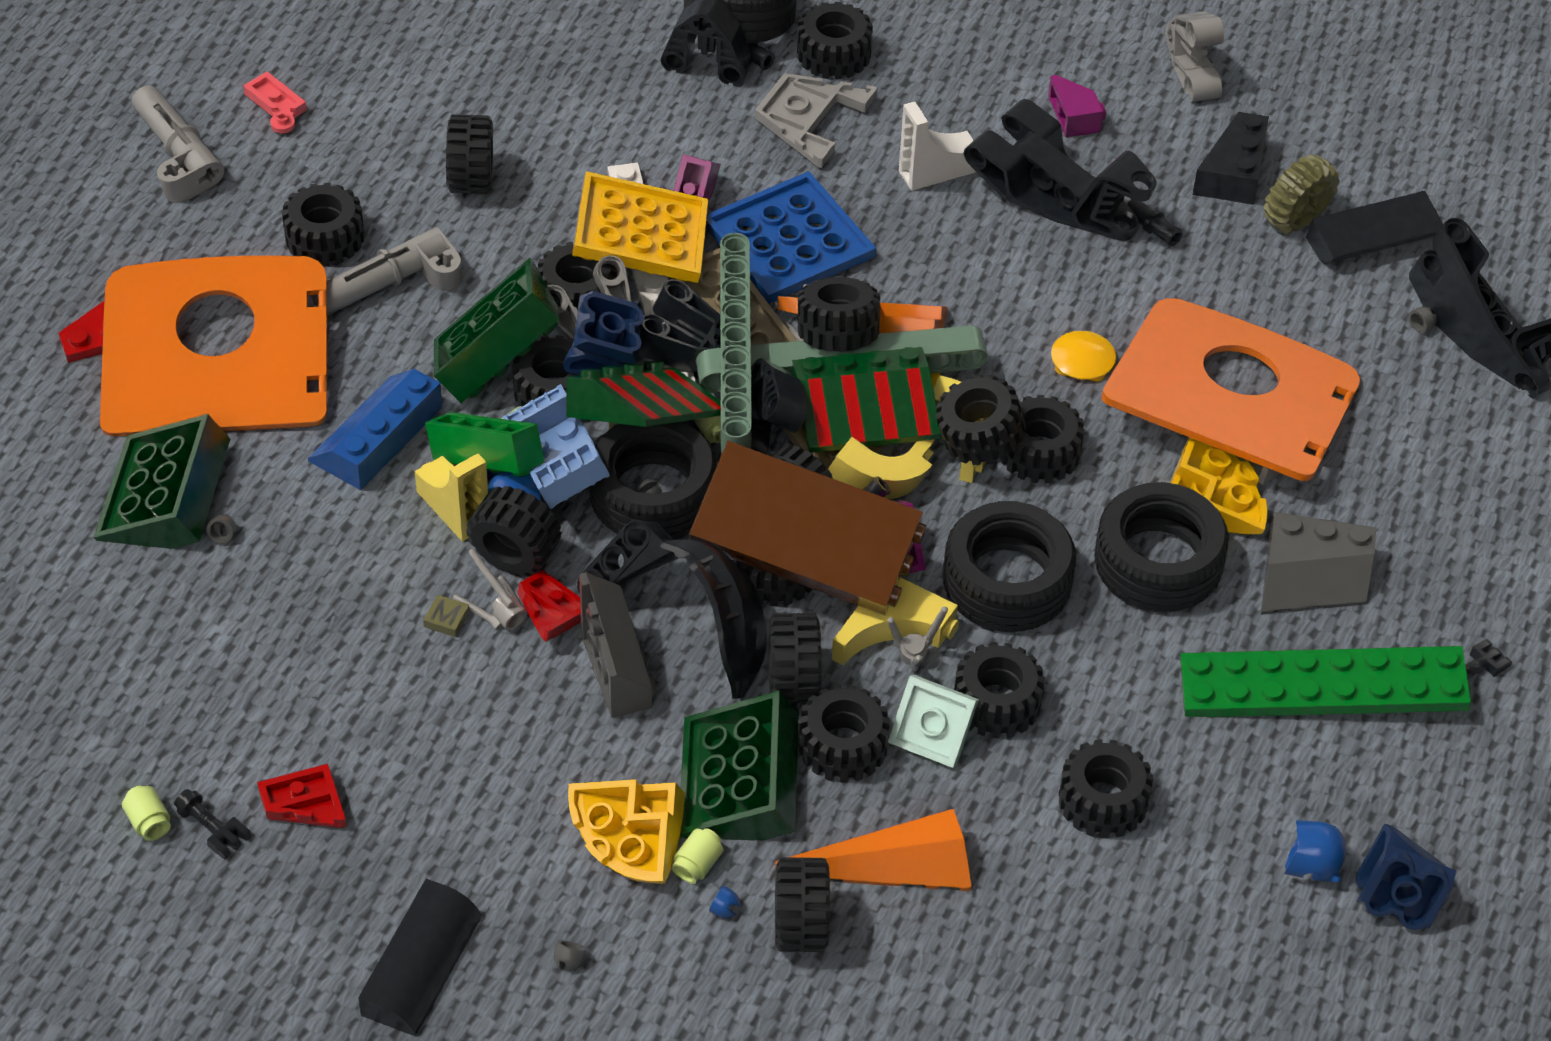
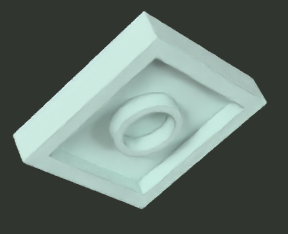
[888,674,979,768]

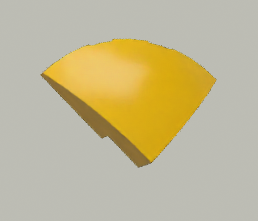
[1170,437,1267,534]
[568,779,685,884]

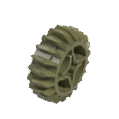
[1263,154,1340,234]

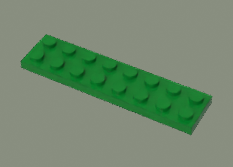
[1180,646,1471,717]

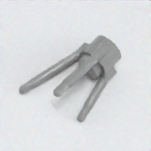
[453,549,528,631]
[887,606,948,671]

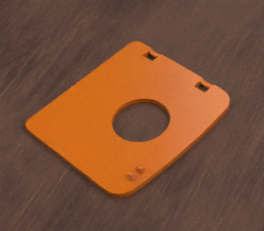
[100,255,327,436]
[1101,298,1360,481]

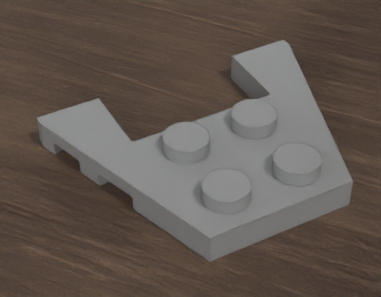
[755,73,878,168]

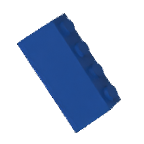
[308,369,443,490]

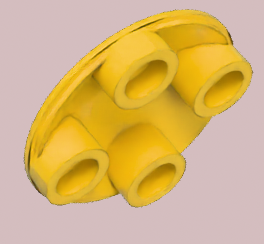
[1051,331,1116,382]

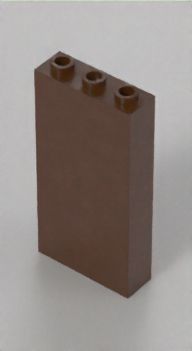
[689,441,927,615]

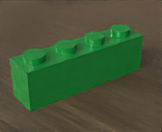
[425,412,545,476]

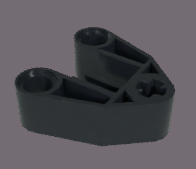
[660,0,752,87]
[638,279,721,372]
[751,358,807,455]

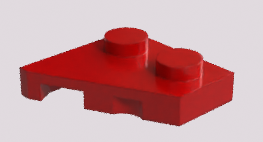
[58,300,105,363]
[517,570,581,642]
[257,764,347,828]

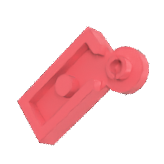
[243,71,307,134]

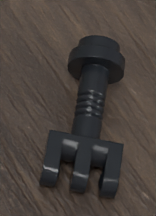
[1465,639,1512,679]
[174,789,252,860]

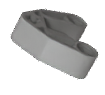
[1165,11,1224,103]
[547,255,632,339]

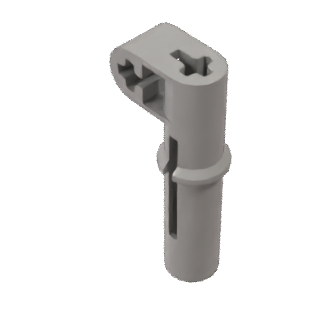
[131,85,224,203]
[310,227,461,316]

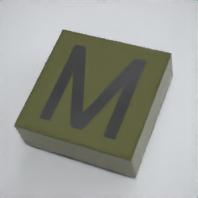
[423,595,470,637]

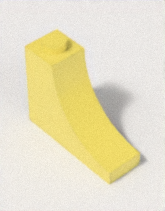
[415,453,488,542]
[832,577,959,666]

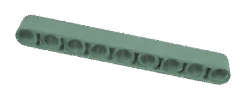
[720,233,751,453]
[696,326,988,393]

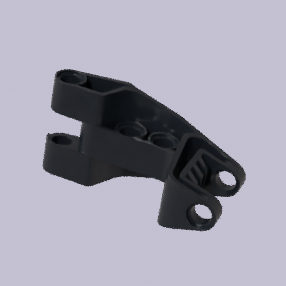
[964,99,1157,241]
[1409,218,1551,398]

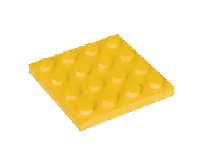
[572,171,708,283]

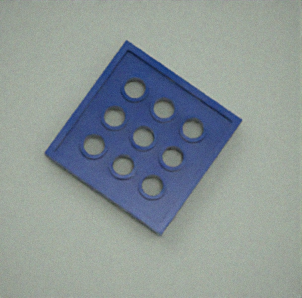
[705,171,876,303]

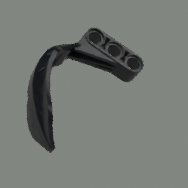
[577,520,767,699]

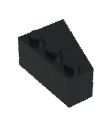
[1192,112,1269,205]

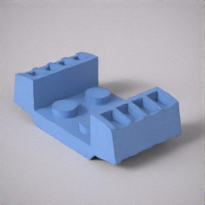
[502,384,610,509]

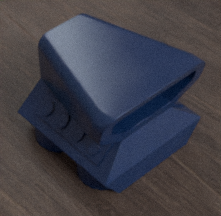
[563,291,644,375]
[1356,824,1456,930]

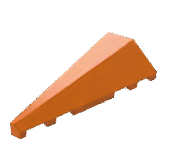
[777,296,948,333]
[775,809,972,891]

